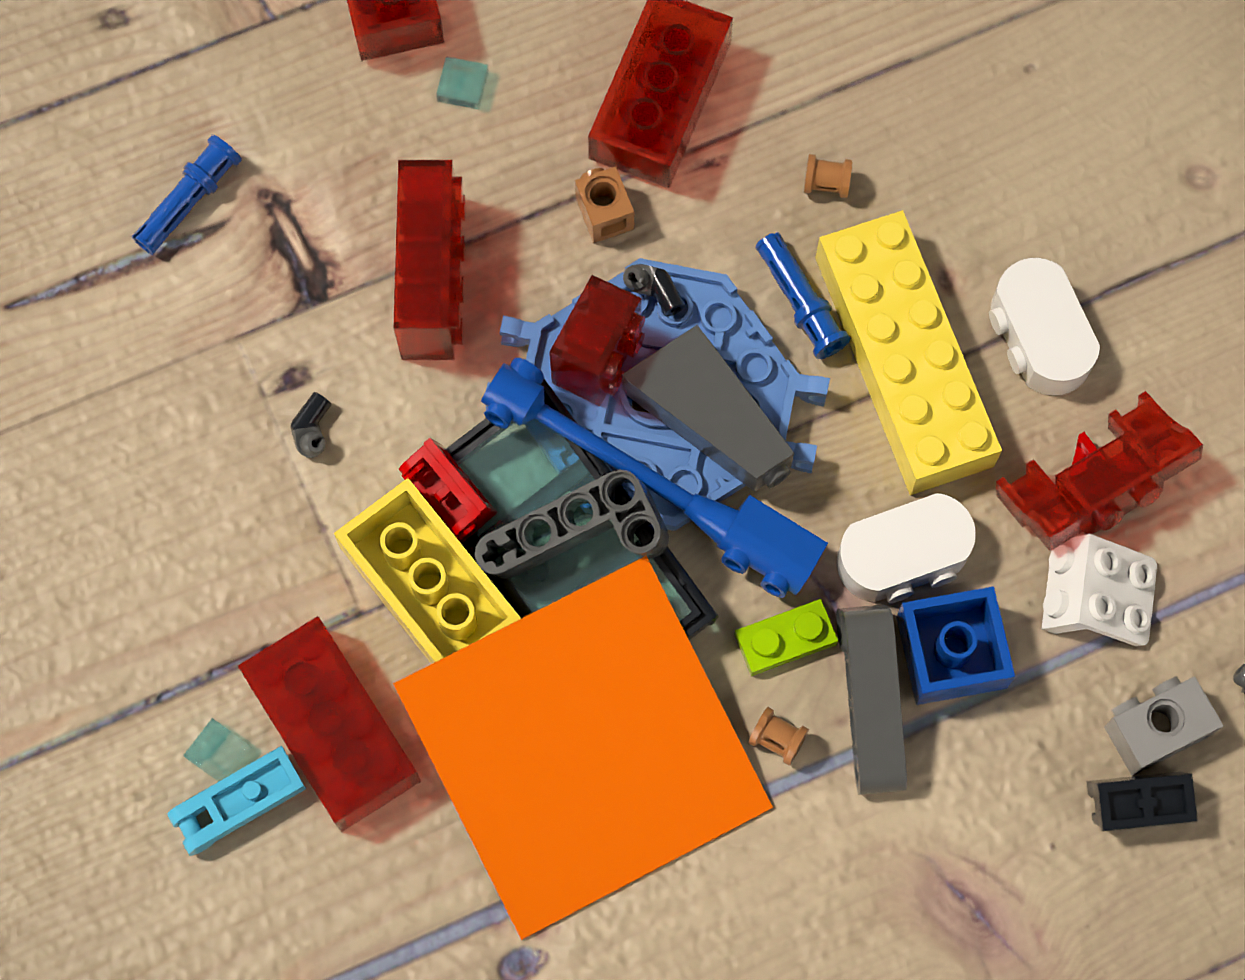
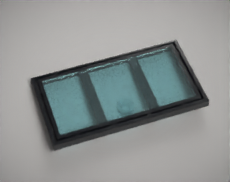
[446,379,719,640]

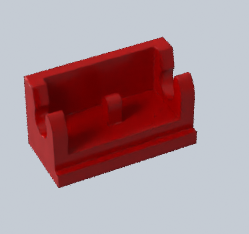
[399,438,498,544]

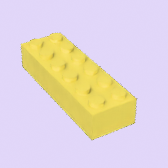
[815,210,1002,495]

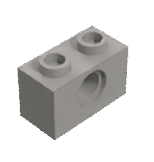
[1104,676,1224,776]

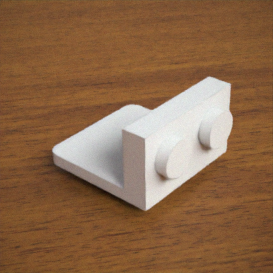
[1042,534,1157,646]

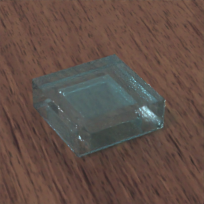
[436,57,489,110]
[183,718,251,782]

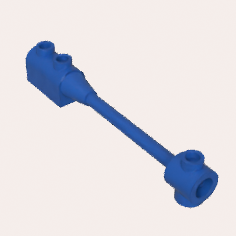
[481,358,828,598]

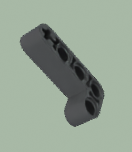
[475,470,669,579]
[836,605,907,795]

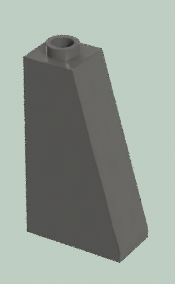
[622,325,794,492]

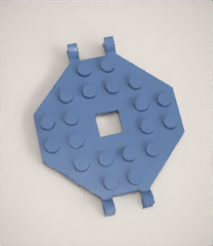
[486,258,830,531]

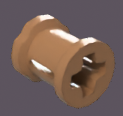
[804,154,852,198]
[748,706,809,766]

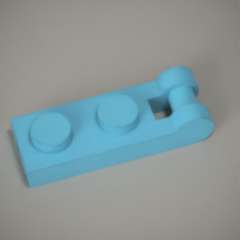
[167,746,306,856]

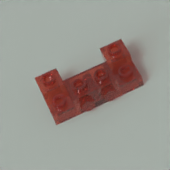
[996,391,1203,551]

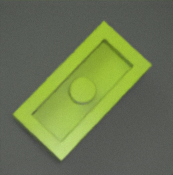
[734,599,838,676]

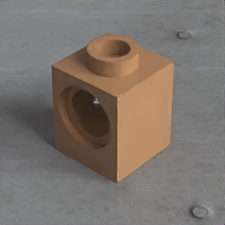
[575,166,634,243]

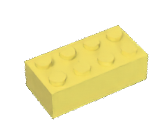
[334,478,521,664]

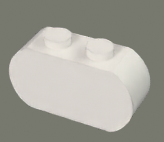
[989,258,1100,396]
[837,493,975,603]

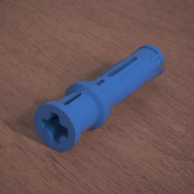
[131,134,242,255]
[755,232,851,360]

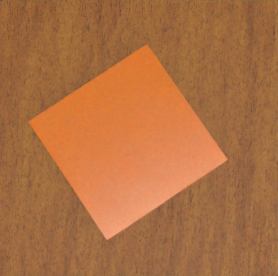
[393,556,773,940]

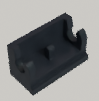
[1086,772,1198,831]

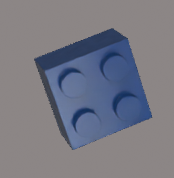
[896,586,1015,705]

